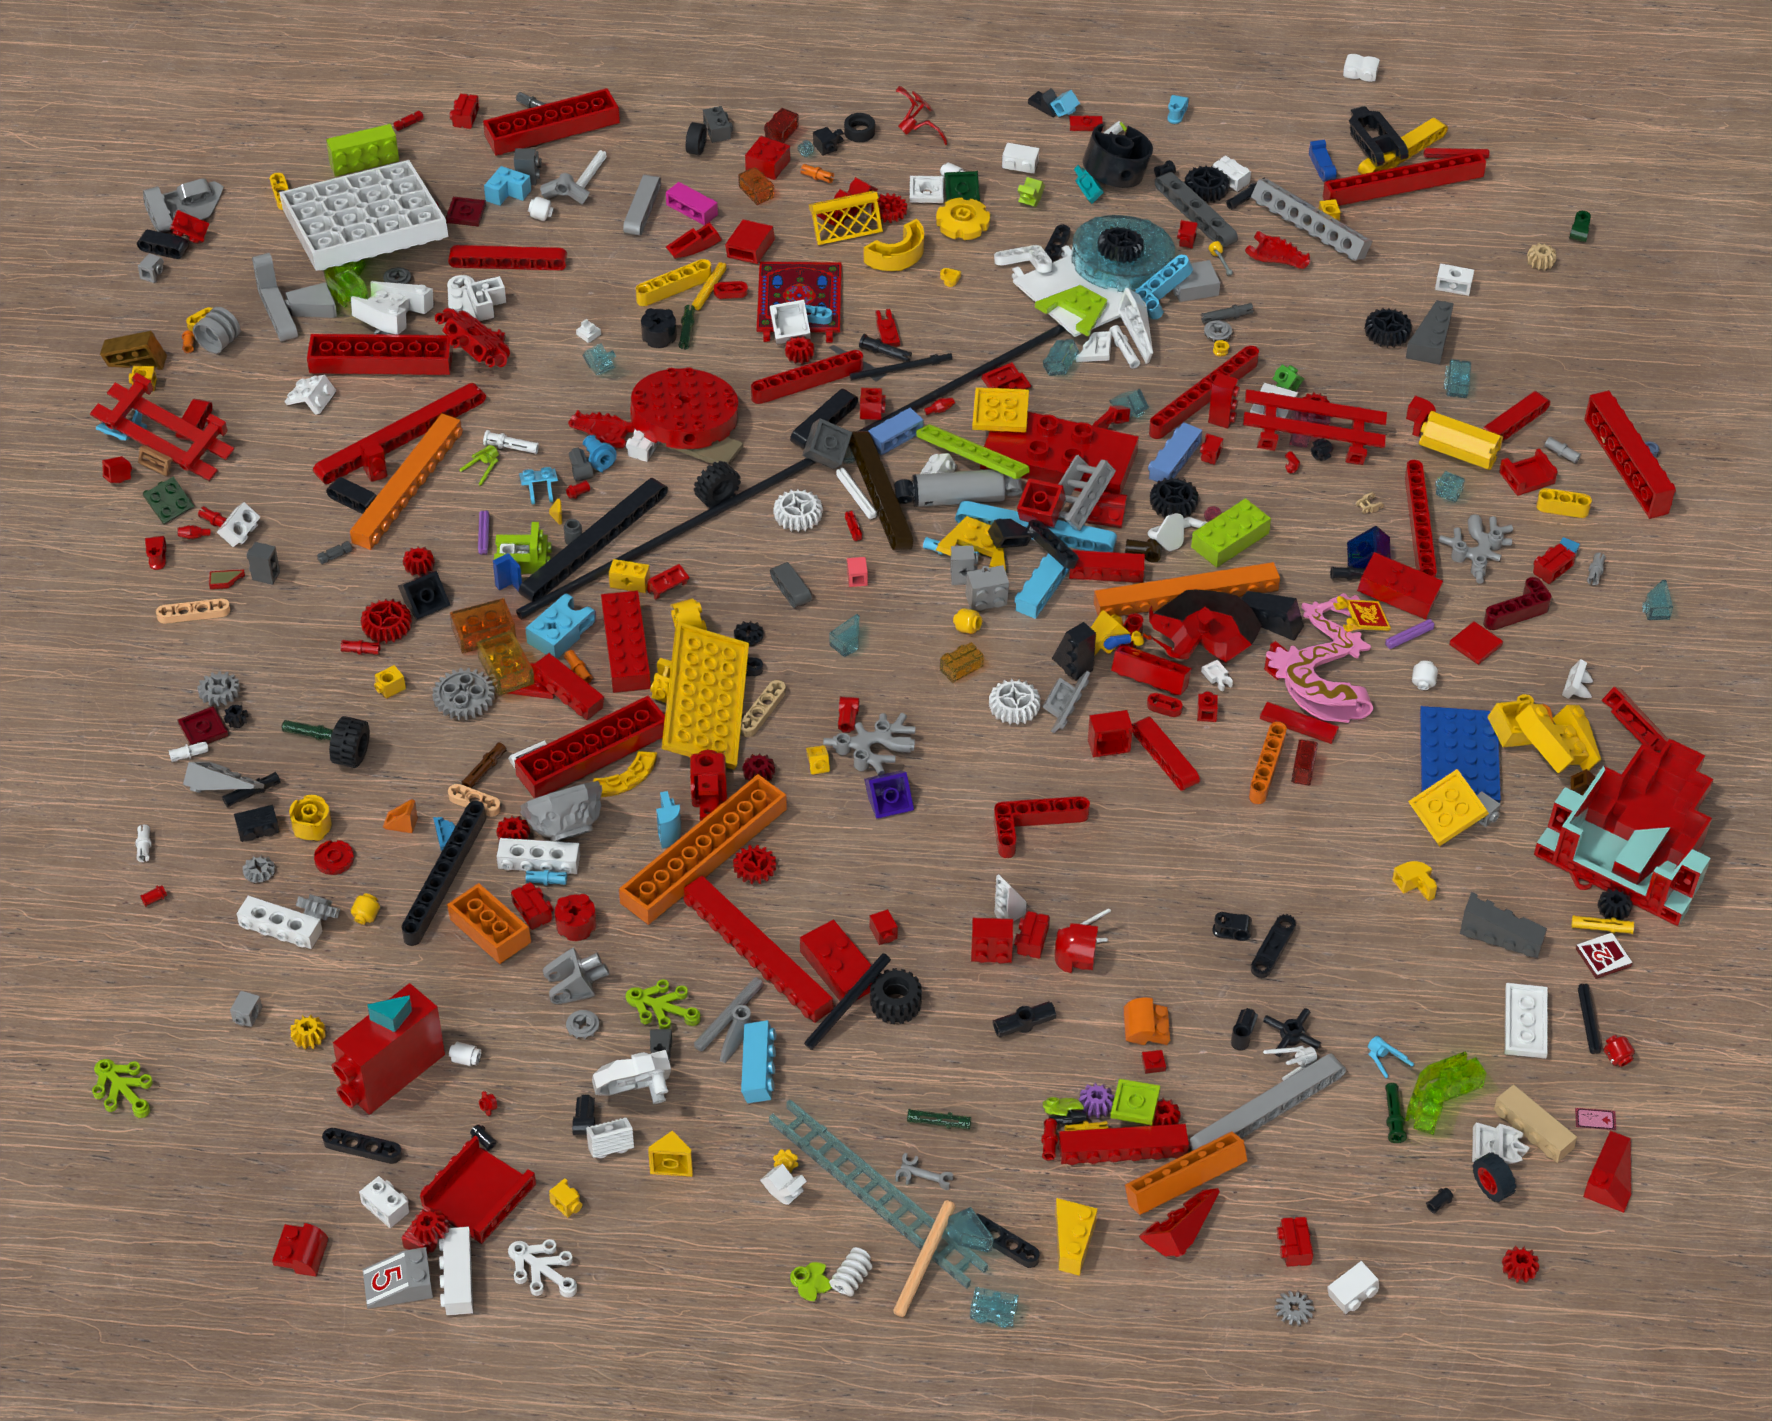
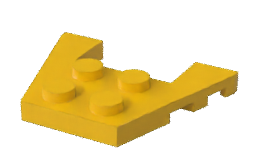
[936,516,1006,570]

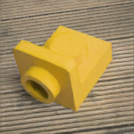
[806,745,830,774]

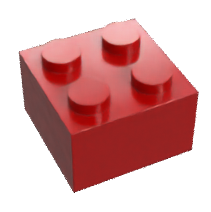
[745,136,790,180]
[1017,478,1066,528]
[971,918,1013,963]

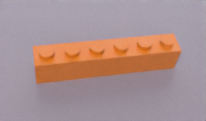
[1125,1131,1247,1215]

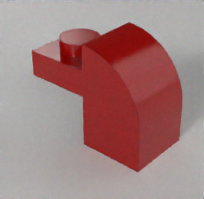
[1406,395,1436,437]

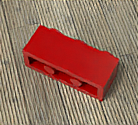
[1208,373,1240,429]

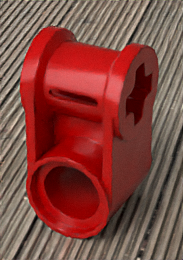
[145,536,167,570]
[1123,613,1144,648]

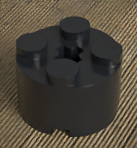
[641,308,677,348]

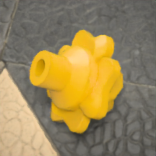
[773,1149,798,1173]

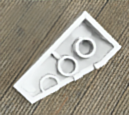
[1117,288,1153,364]

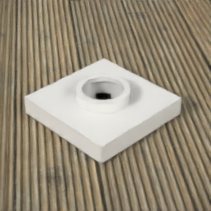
[910,176,943,203]

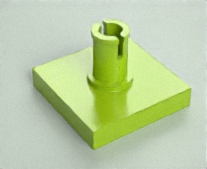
[1111,1079,1161,1125]

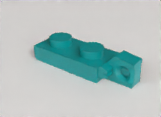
[1074,165,1104,204]

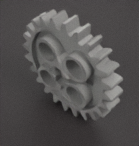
[432,668,495,720]

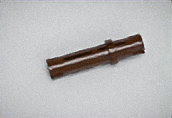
[461,742,507,788]

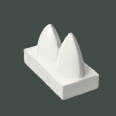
[1562,659,1593,699]

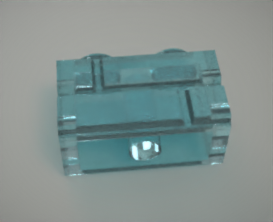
[1043,339,1079,376]
[1443,359,1471,398]
[970,1287,1019,1328]

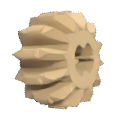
[1527,243,1557,271]

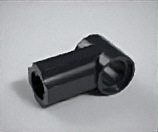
[1231,1008,1258,1050]
[572,1095,595,1135]

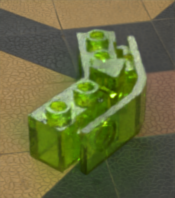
[324,259,369,308]
[1405,1051,1487,1135]

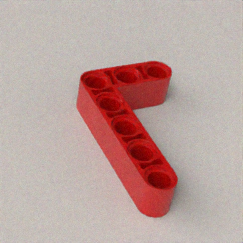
[994,796,1090,858]

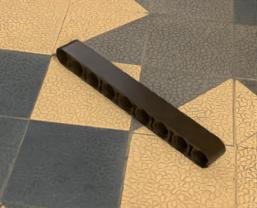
[849,431,913,550]

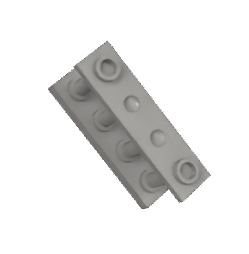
[1058,455,1116,531]

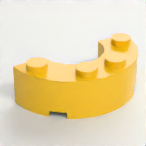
[864,218,924,271]

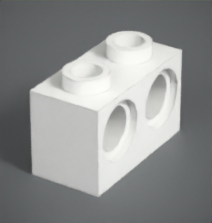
[217,502,260,547]

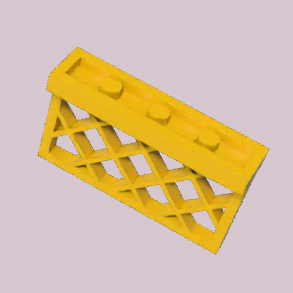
[808,191,883,245]

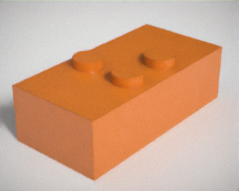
[447,883,531,964]

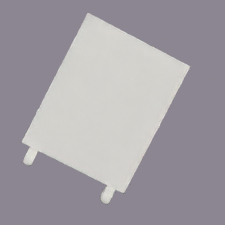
[1012,245,1124,337]

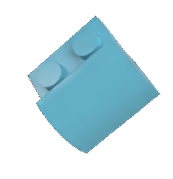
[656,791,681,849]

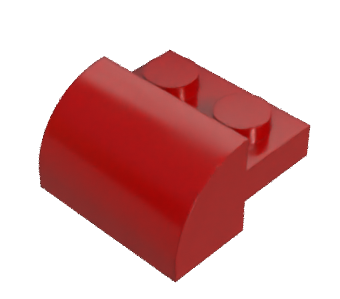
[1086,492,1128,528]
[272,1223,328,1277]

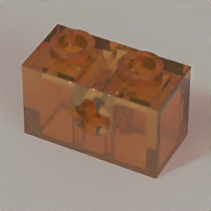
[738,167,775,205]

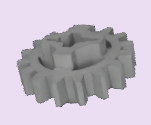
[197,671,240,706]
[296,894,341,920]

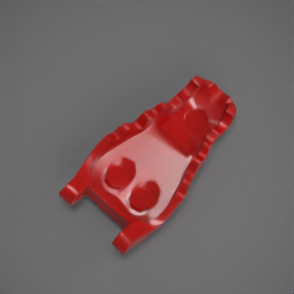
[1245,231,1310,269]
[568,410,635,448]

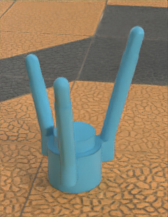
[1368,1036,1414,1078]

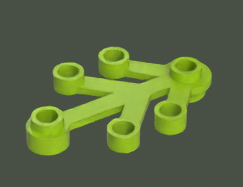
[626,979,701,1029]
[92,1059,153,1118]

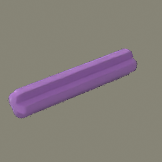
[478,510,489,555]
[1385,619,1434,649]

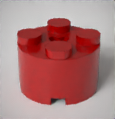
[555,894,596,941]

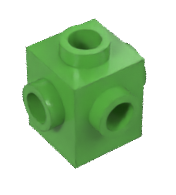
[1272,364,1305,392]

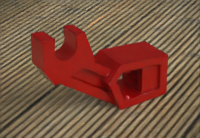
[1092,405,1130,429]

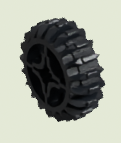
[1184,165,1230,203]
[1097,226,1144,264]
[1364,308,1412,348]
[1150,477,1199,518]

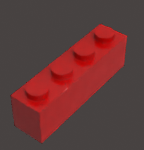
[1069,550,1145,583]
[1111,644,1192,695]
[532,653,604,720]

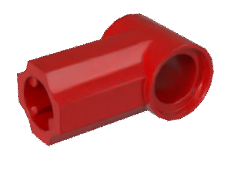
[838,696,859,733]

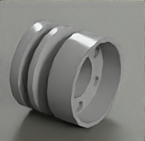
[193,307,241,354]

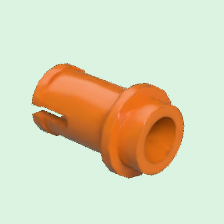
[182,330,196,353]

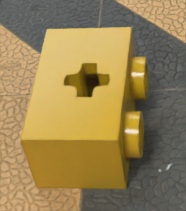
[609,559,650,593]

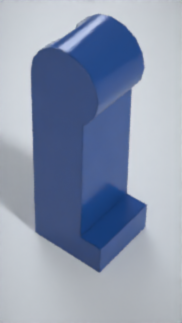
[1309,139,1337,181]

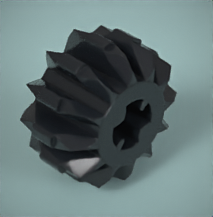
[1597,888,1633,921]

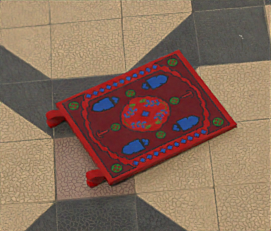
[756,261,841,343]

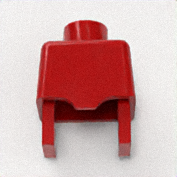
[690,749,727,821]

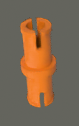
[800,164,835,183]
[564,650,593,683]

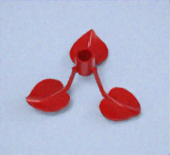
[896,86,947,146]

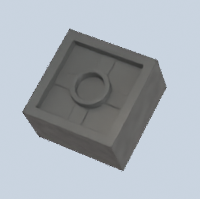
[802,418,852,469]

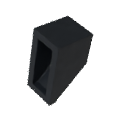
[988,519,1032,549]

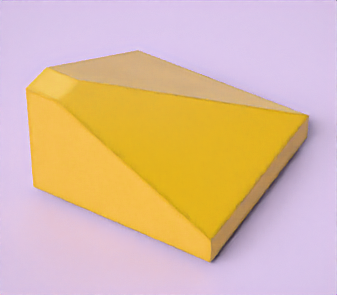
[549,499,562,524]

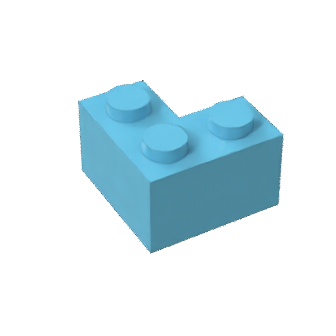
[484,166,531,206]

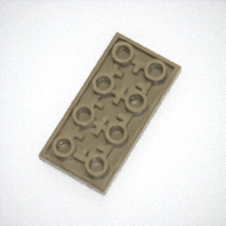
[663,437,743,465]

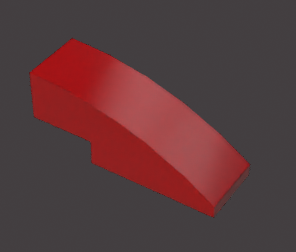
[666,222,721,259]

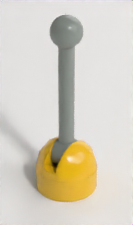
[1208,241,1233,276]

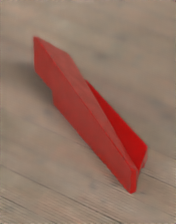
[1602,686,1669,751]

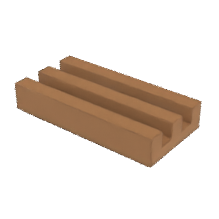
[138,445,173,476]

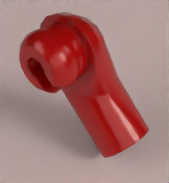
[1285,451,1300,473]

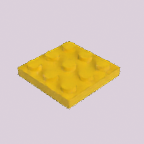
[972,387,1029,432]
[1408,769,1489,847]

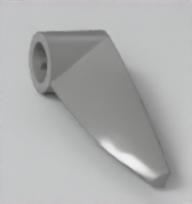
[719,1005,751,1063]

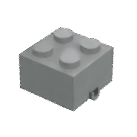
[965,565,1009,611]

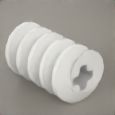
[829,1247,872,1296]

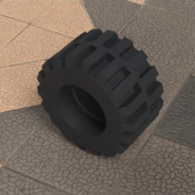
[329,716,370,768]
[870,968,922,1024]

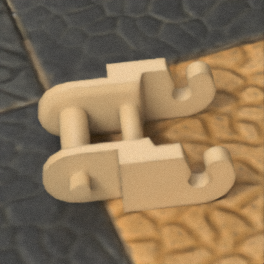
[1356,492,1384,514]

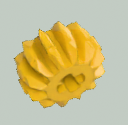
[290,1014,326,1050]

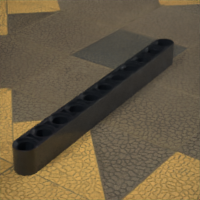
[519,477,668,602]

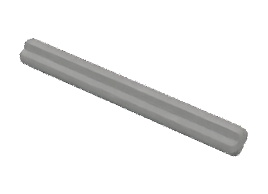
[694,977,763,1051]

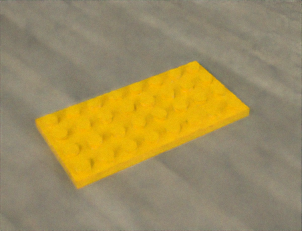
[661,622,749,770]

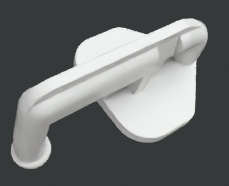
[1148,513,1208,551]

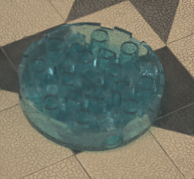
[1071,215,1175,292]

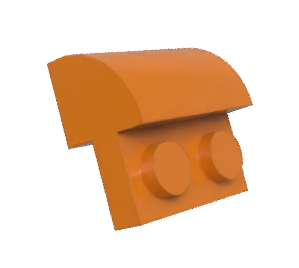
[1123,997,1170,1045]

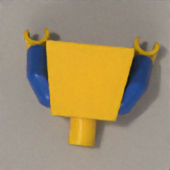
[1090,610,1144,656]

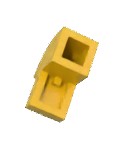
[1392,861,1437,901]

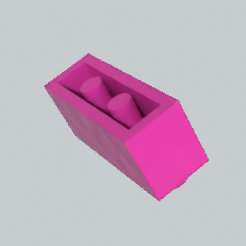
[666,182,718,226]

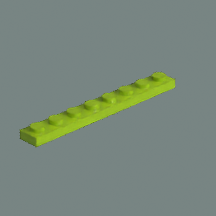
[916,424,1029,479]

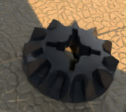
[734,620,764,645]

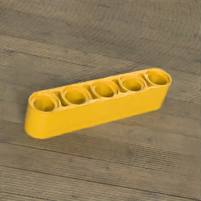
[635,259,711,306]

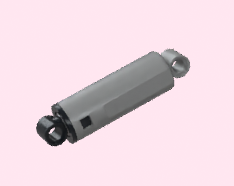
[894,469,1023,507]

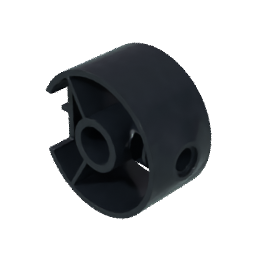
[1083,123,1153,188]

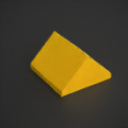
[648,1130,693,1177]

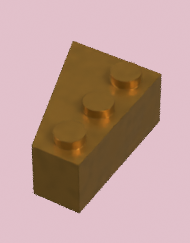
[100,331,167,370]

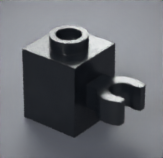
[813,127,844,156]

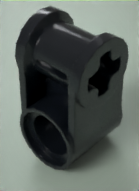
[1212,912,1252,941]

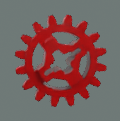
[733,845,776,884]

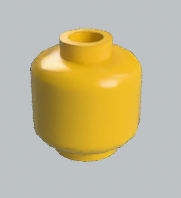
[953,608,982,634]
[351,893,380,925]

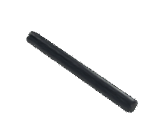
[804,953,891,1050]

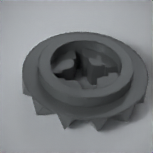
[383,267,411,284]

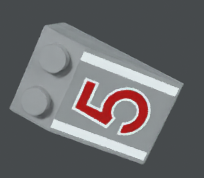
[363,1247,433,1309]

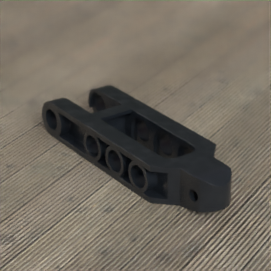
[1349,106,1408,167]

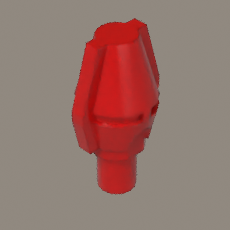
[924,398,955,415]
[177,525,211,539]

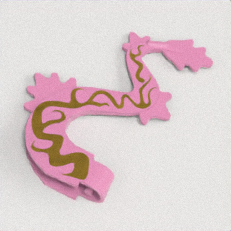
[1266,593,1373,723]

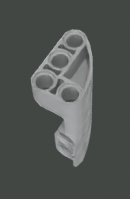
[143,179,224,233]

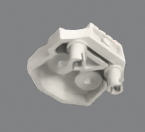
[592,1050,671,1104]

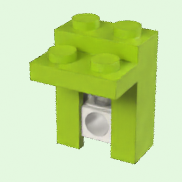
[494,522,552,574]

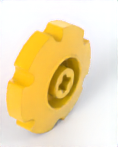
[936,198,990,240]

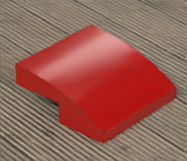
[981,362,1031,389]

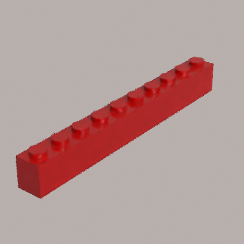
[1323,151,1486,206]
[683,876,833,1023]

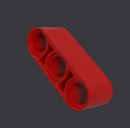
[176,399,213,441]

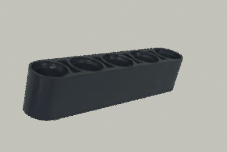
[790,389,858,449]

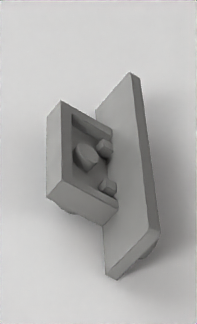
[1042,671,1090,733]

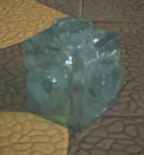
[1435,471,1465,502]

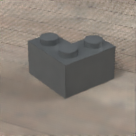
[514,148,542,186]

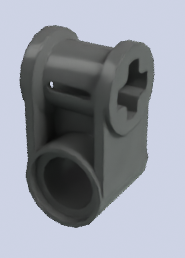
[650,1029,672,1063]

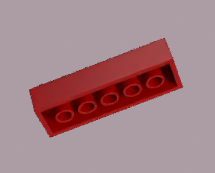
[601,590,651,693]

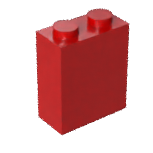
[725,219,775,264]

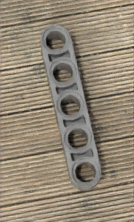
[623,174,661,236]

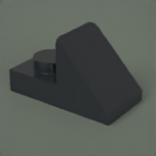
[1028,88,1057,118]

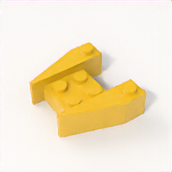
[1515,704,1601,774]

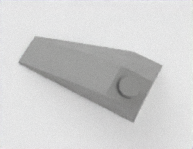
[183,761,264,793]

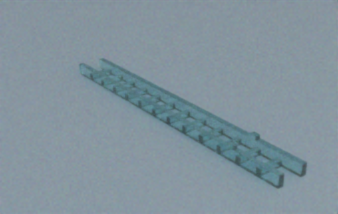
[769,1100,988,1289]

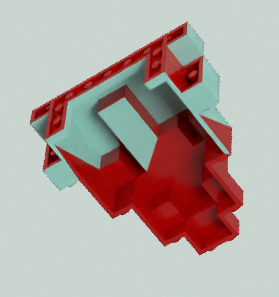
[1534,738,1714,926]

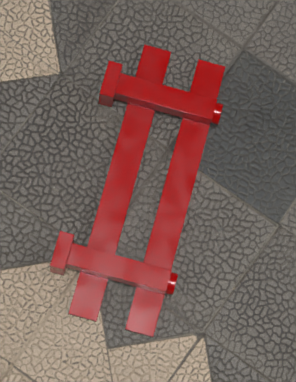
[90,372,234,482]
[1243,389,1387,465]

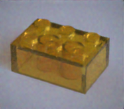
[476,630,535,696]

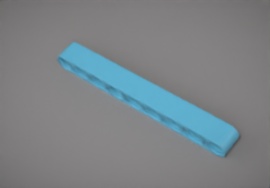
[955,501,1117,552]

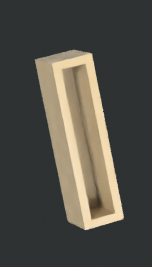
[1494,1084,1577,1163]

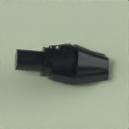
[1049,1110,1087,1126]

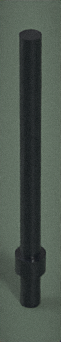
[849,353,952,380]

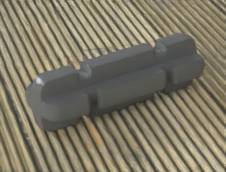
[317,541,353,564]

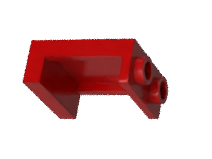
[1499,448,1558,496]

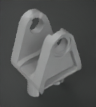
[543,948,610,1004]

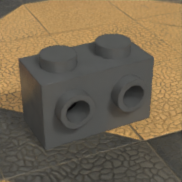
[703,106,733,143]
[247,542,280,585]

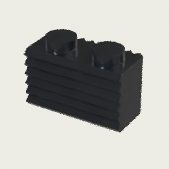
[234,804,279,842]

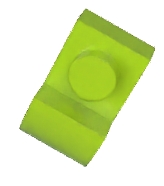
[1017,177,1045,207]

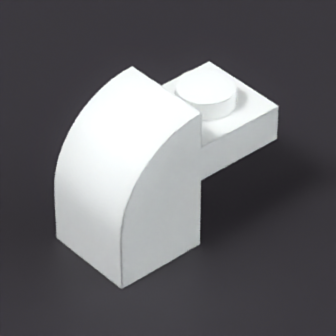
[760,1164,807,1204]

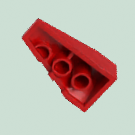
[1583,1130,1631,1213]
[1139,1188,1220,1257]

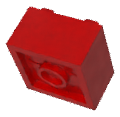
[1088,710,1133,758]

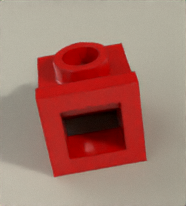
[1177,220,1198,249]
[1200,433,1224,465]
[1197,691,1218,722]

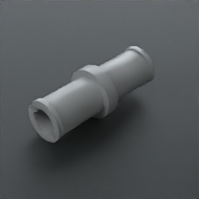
[1544,437,1581,464]
[1587,553,1606,586]

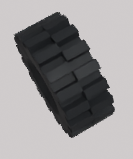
[694,461,741,508]

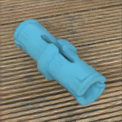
[526,870,567,886]

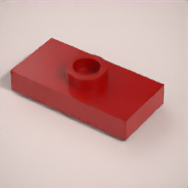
[1069,115,1103,131]

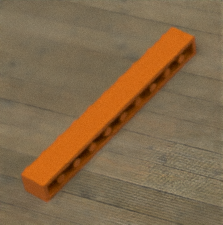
[350,414,463,550]
[1094,562,1280,616]

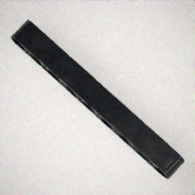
[401,801,486,946]

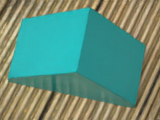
[367,995,412,1032]

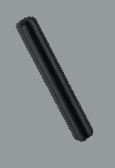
[1578,983,1602,1054]

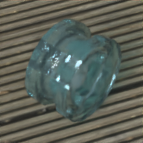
[798,140,814,157]

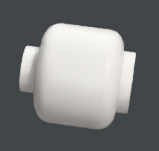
[528,197,554,221]
[1412,661,1438,690]

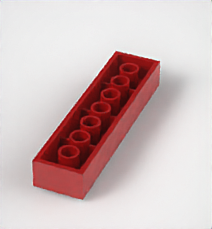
[483,88,620,156]
[307,334,453,375]
[1584,390,1676,519]
[514,695,665,799]

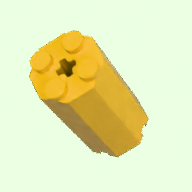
[1419,411,1503,470]

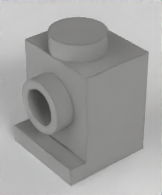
[138,253,164,283]

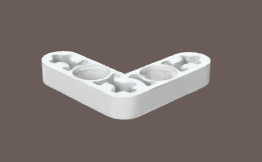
[994,245,1052,273]

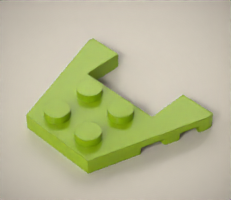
[1035,285,1107,336]

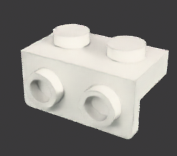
[920,453,957,474]

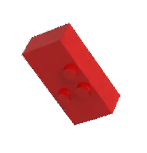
[1357,552,1443,620]
[800,919,877,1001]

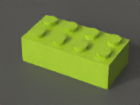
[326,124,399,177]
[1191,498,1271,568]

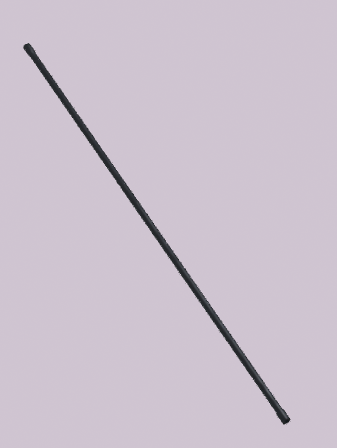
[516,324,1066,620]

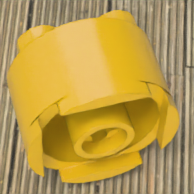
[670,598,707,630]
[289,795,332,841]

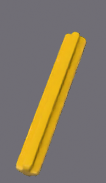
[692,262,727,311]

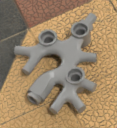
[1439,514,1513,584]
[823,713,915,775]

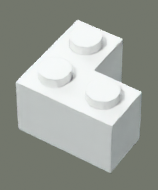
[467,276,506,321]

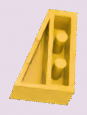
[1055,1198,1098,1276]

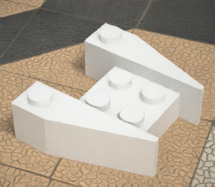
[351,281,433,335]

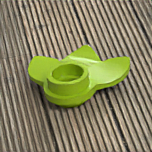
[1043,1097,1084,1116]
[790,1262,832,1301]

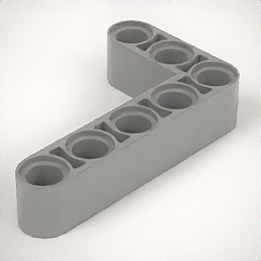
[252,253,298,342]

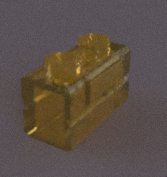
[940,642,984,683]

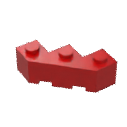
[817,177,878,228]

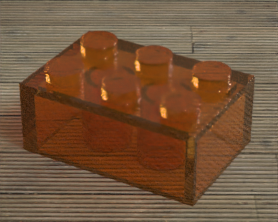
[450,598,516,654]

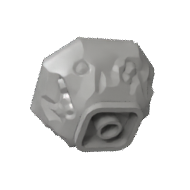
[520,781,602,842]

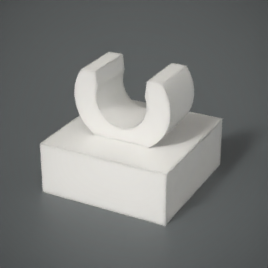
[576,319,601,343]

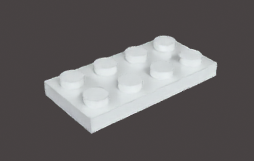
[1504,983,1547,1059]

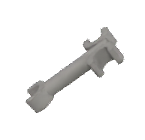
[895,1153,953,1190]

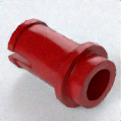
[566,480,590,499]
[140,885,167,907]

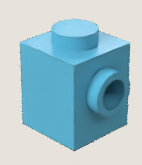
[1050,90,1080,117]

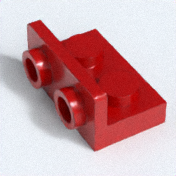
[169,210,210,244]

